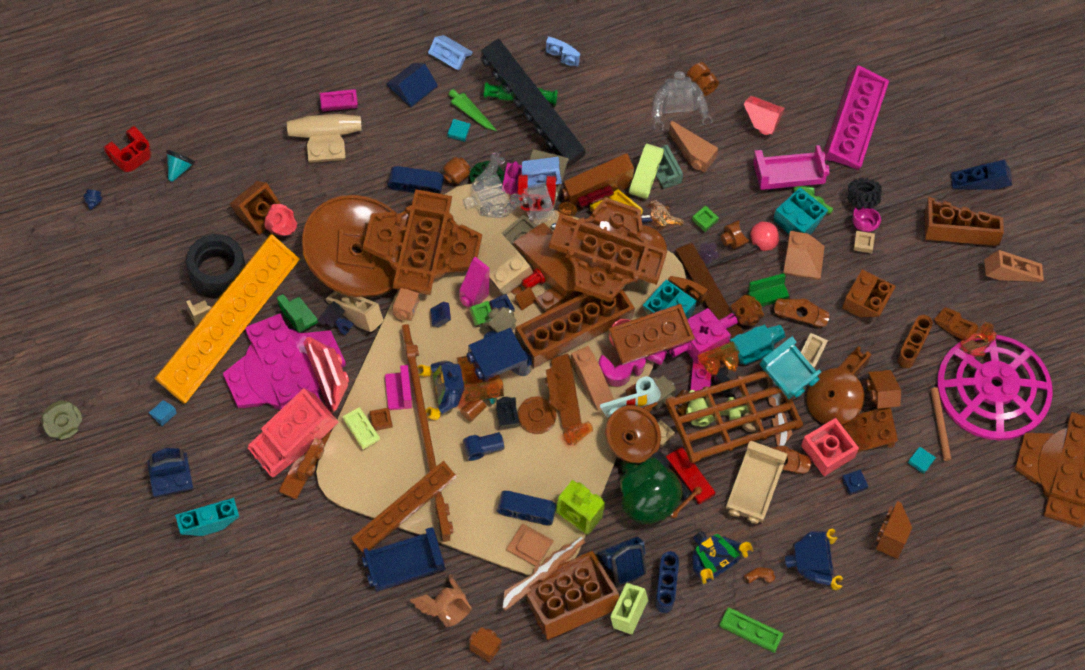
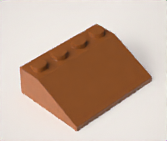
[525,551,619,640]

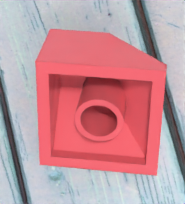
[744,96,785,135]

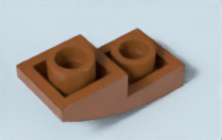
[668,276,708,304]

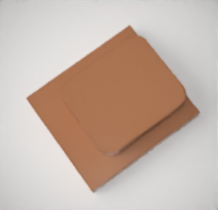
[506,523,554,566]

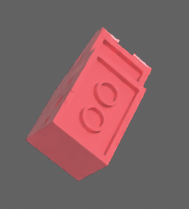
[248,388,339,477]

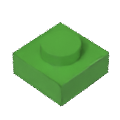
[692,206,719,232]
[469,301,492,326]

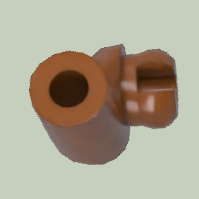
[744,567,775,584]

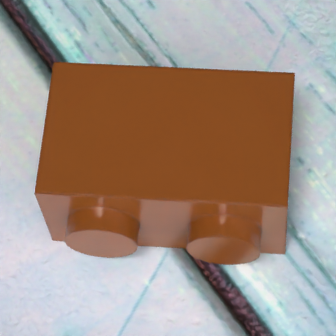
[865,370,901,409]

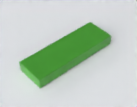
[719,607,784,653]

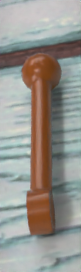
[671,487,702,518]

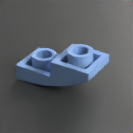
[546,37,580,66]

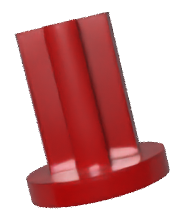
[521,268,546,289]

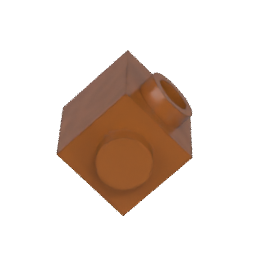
[469,627,502,663]

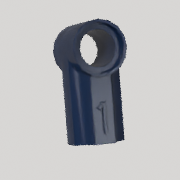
[463,432,505,461]

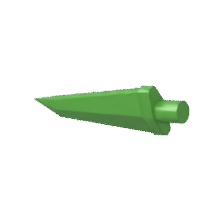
[449,89,497,131]

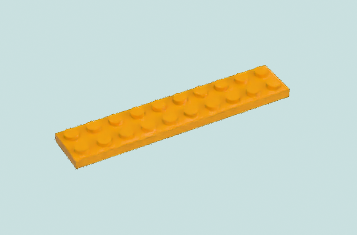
[154,234,300,404]

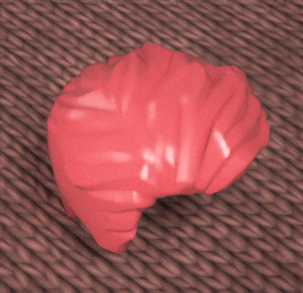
[265,204,297,235]

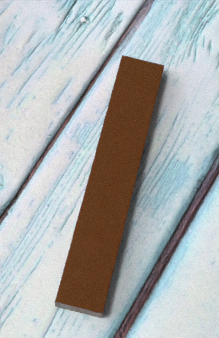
[675,243,744,339]

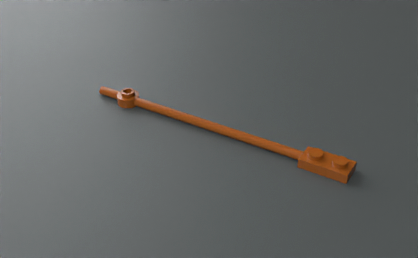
[402,324,454,542]

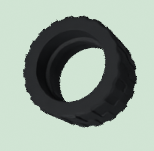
[186,234,245,298]

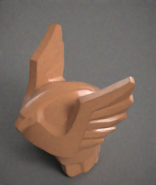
[410,574,472,628]

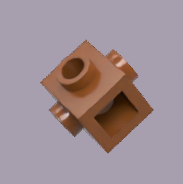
[731,295,764,326]

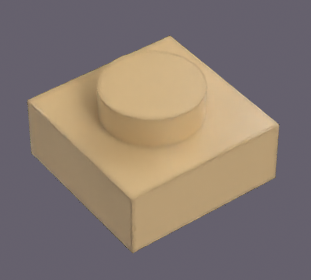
[853,231,875,253]
[658,420,675,448]

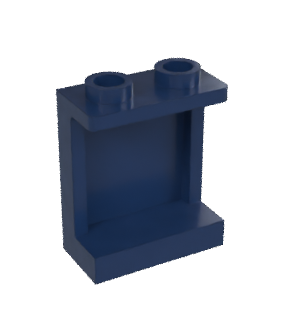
[466,327,528,385]

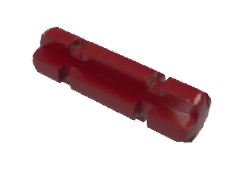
[578,185,614,208]

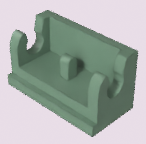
[656,144,683,190]

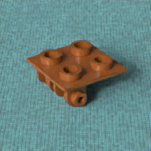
[854,407,898,452]

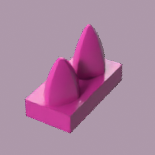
[502,161,522,197]

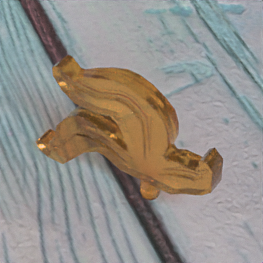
[649,200,684,229]

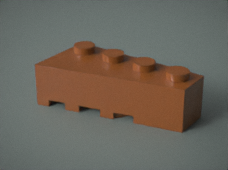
[924,197,1004,246]

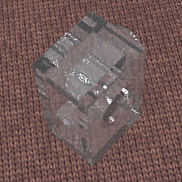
[521,182,557,225]

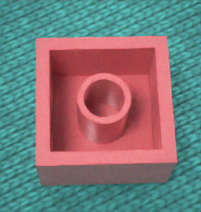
[801,418,859,476]

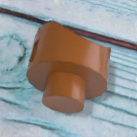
[720,220,749,249]

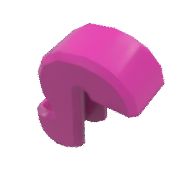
[598,355,646,387]

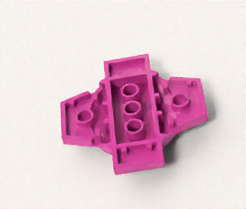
[223,314,346,410]

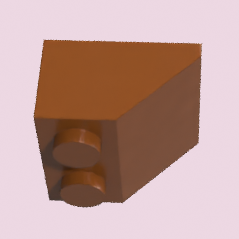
[230,181,281,235]

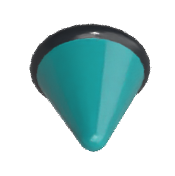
[166,149,196,181]

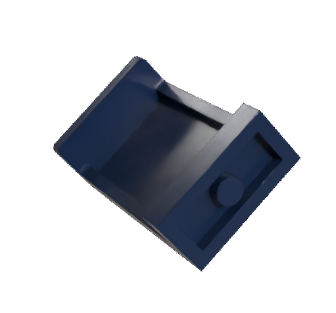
[362,527,446,591]

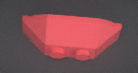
[303,337,349,414]

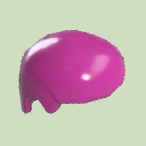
[852,206,881,233]

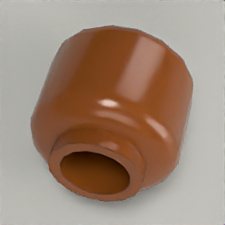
[443,157,471,184]

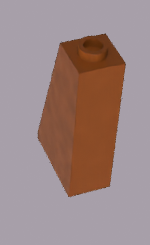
[561,153,634,206]

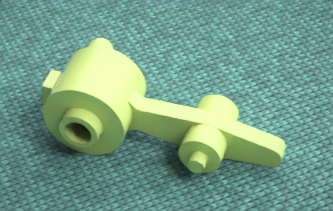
[686,390,749,427]

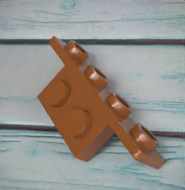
[545,354,582,430]
[279,431,331,499]

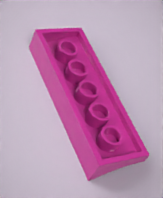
[824,65,889,170]

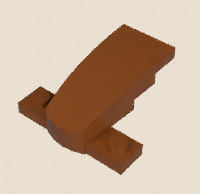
[514,222,584,312]

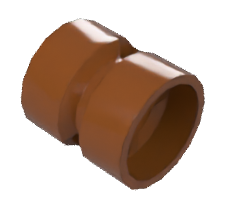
[686,62,719,97]

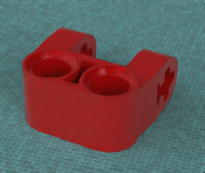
[103,126,151,172]
[518,175,556,212]

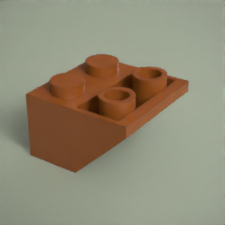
[842,269,896,317]
[875,501,912,559]

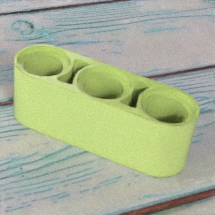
[629,143,664,199]

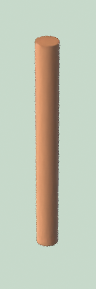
[930,388,951,461]

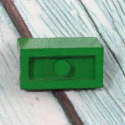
[747,273,789,307]
[277,294,318,333]

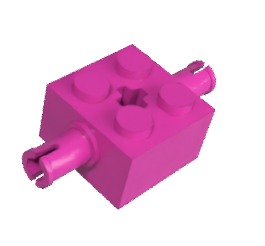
[668,308,738,364]

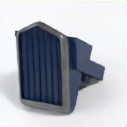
[147,448,194,498]
[597,536,646,586]

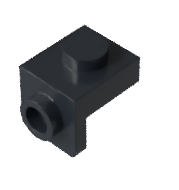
[713,364,737,398]
[496,396,519,429]

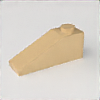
[326,291,384,332]

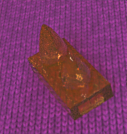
[697,341,740,375]

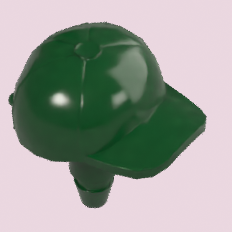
[620,457,683,525]

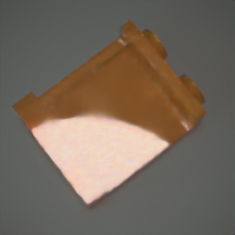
[457,356,504,402]

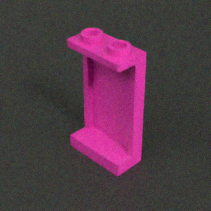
[753,145,829,190]

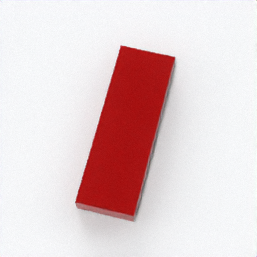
[666,447,716,505]

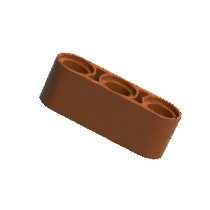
[897,315,933,369]

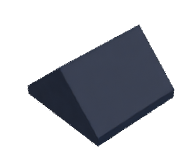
[387,63,438,107]

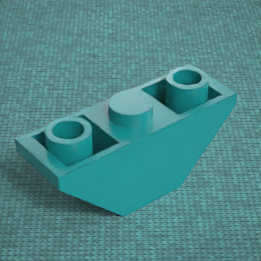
[175,498,239,536]

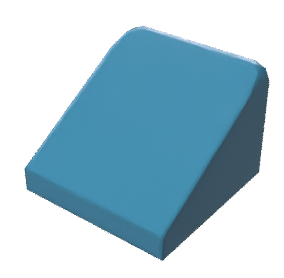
[149,400,177,426]

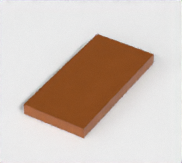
[608,304,695,365]

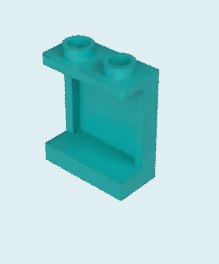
[759,336,822,400]

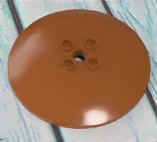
[302,195,397,297]

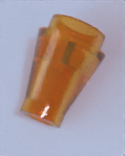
[563,421,593,445]

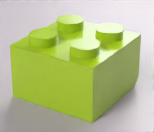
[556,480,605,535]

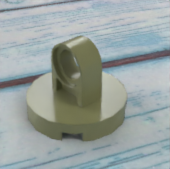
[41,401,82,439]

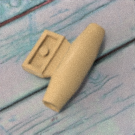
[287,114,362,163]

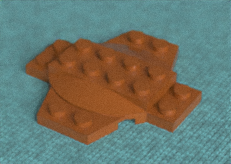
[363,189,483,295]
[548,197,668,302]
[1014,412,1085,528]

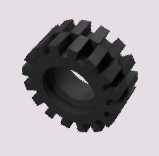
[847,178,882,208]

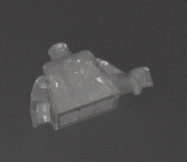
[651,71,713,131]
[463,152,523,218]

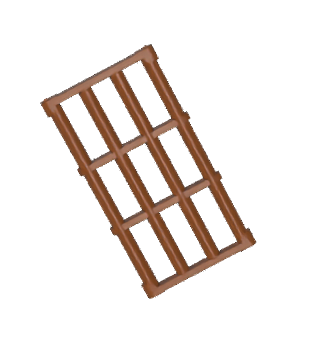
[665,370,803,463]

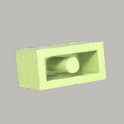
[611,583,648,634]

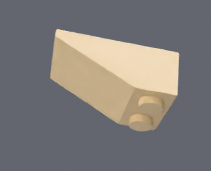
[478,232,533,295]

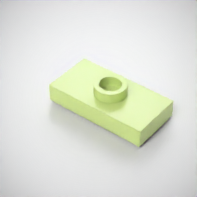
[343,407,380,449]

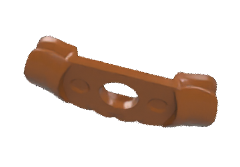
[774,298,829,328]
[771,445,811,474]

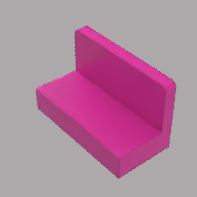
[385,365,412,410]

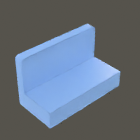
[428,35,473,70]
[522,157,562,188]

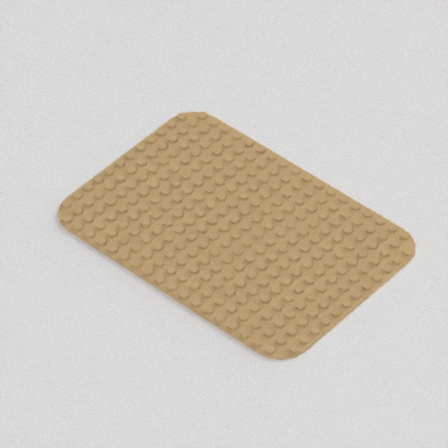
[316,184,686,576]

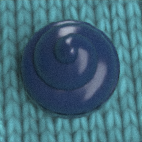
[83,189,103,209]

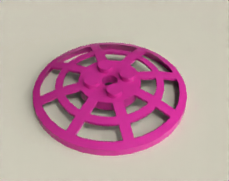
[937,334,1052,440]

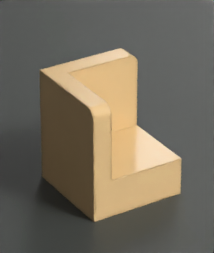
[186,300,211,326]

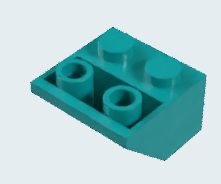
[773,187,828,235]
[643,279,696,319]

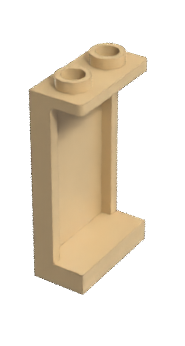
[725,440,787,524]

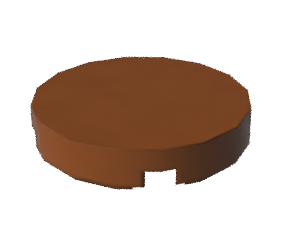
[518,396,557,434]

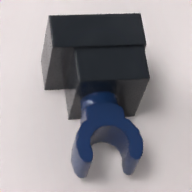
[318,301,354,335]

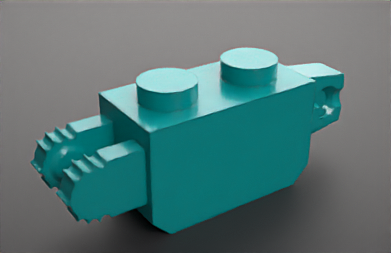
[720,324,786,365]

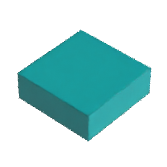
[448,119,471,142]
[908,447,936,474]

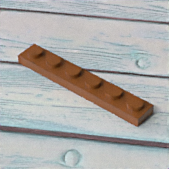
[351,460,457,554]

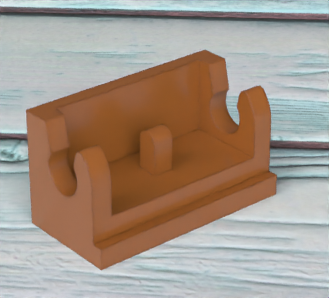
[838,346,872,376]

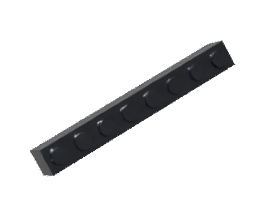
[480,38,586,168]

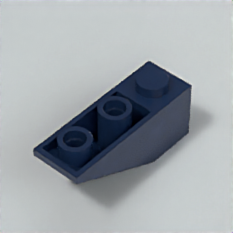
[951,159,1013,190]

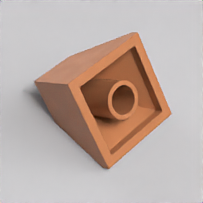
[783,231,825,280]

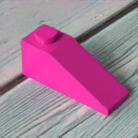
[460,257,490,307]

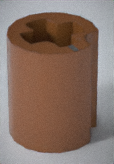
[460,396,486,422]

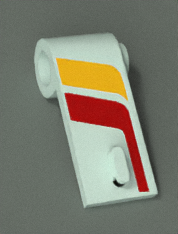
[600,376,661,417]

